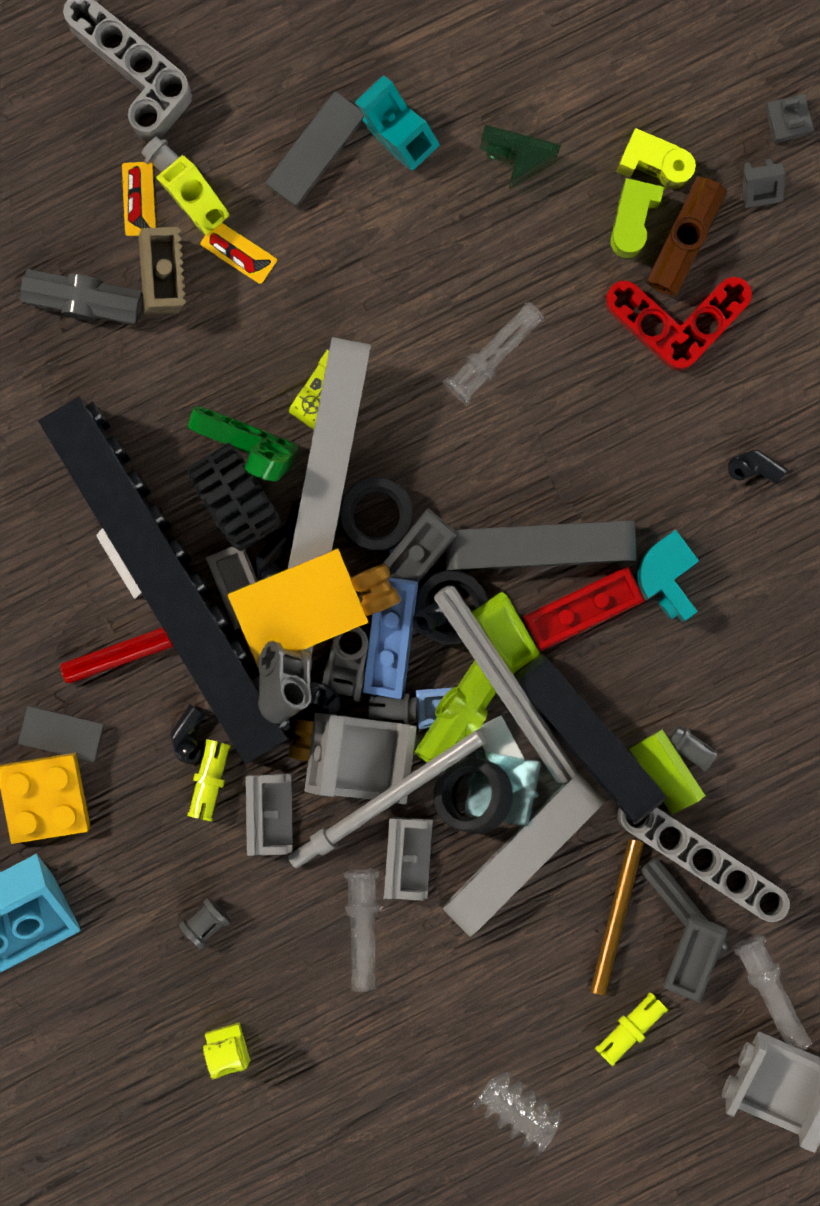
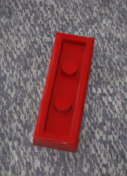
[522,566,645,652]

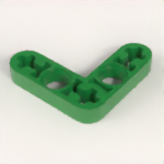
[187,406,299,481]

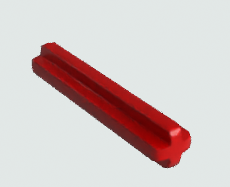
[60,627,173,683]

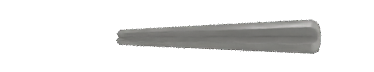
[434,586,577,784]

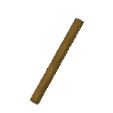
[590,838,644,996]

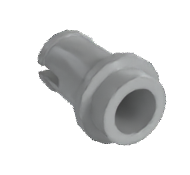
[141,136,179,172]

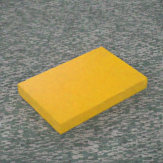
[227,548,369,666]

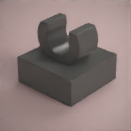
[765,94,814,143]
[742,159,786,208]

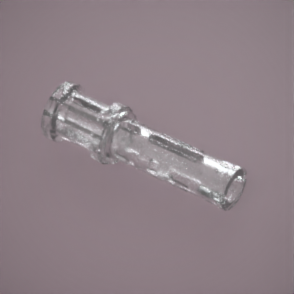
[443,302,545,406]
[344,869,380,992]
[732,933,812,1050]

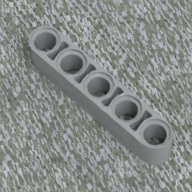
[442,772,605,937]
[617,807,790,922]

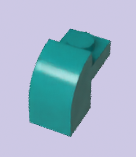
[355,75,440,171]
[637,529,699,622]

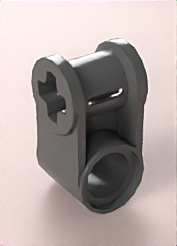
[322,627,369,702]
[258,641,312,724]

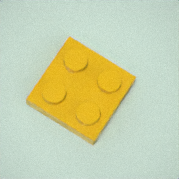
[0,752,91,844]

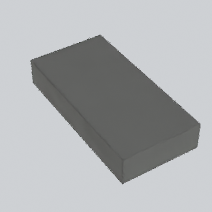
[18,706,105,762]
[663,914,728,1003]

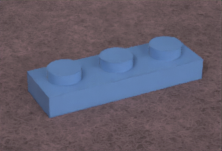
[363,577,418,699]

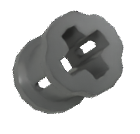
[179,897,231,950]

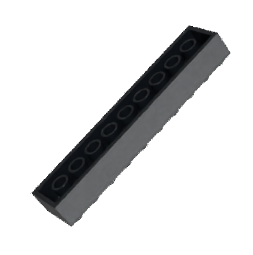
[38,396,293,764]

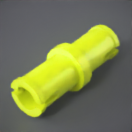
[187,739,231,822]
[595,992,668,1067]

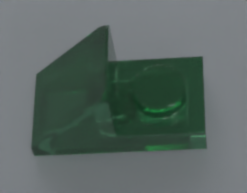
[480,125,561,188]

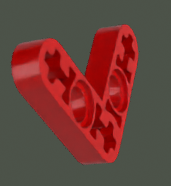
[605,277,752,371]

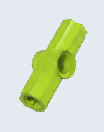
[414,660,497,772]

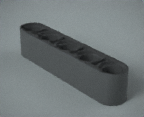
[445,521,637,571]

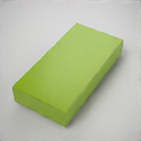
[472,592,540,674]
[630,729,705,815]

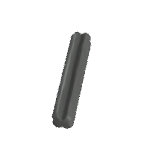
[641,858,728,957]

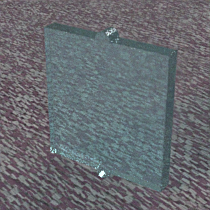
[464,750,541,826]

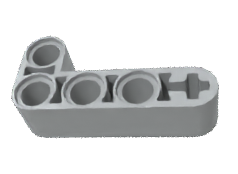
[63,0,192,142]

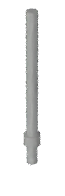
[288,730,486,869]

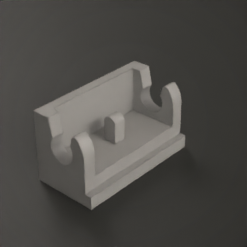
[246,774,293,856]
[384,817,433,900]

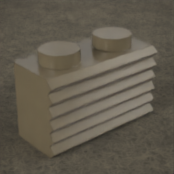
[138,227,187,314]

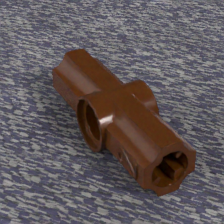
[646,176,728,297]

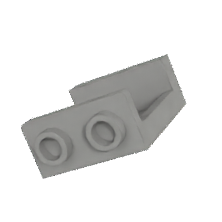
[304,713,418,804]
[722,1031,820,1153]

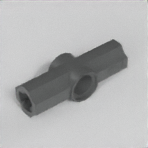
[20,269,143,326]

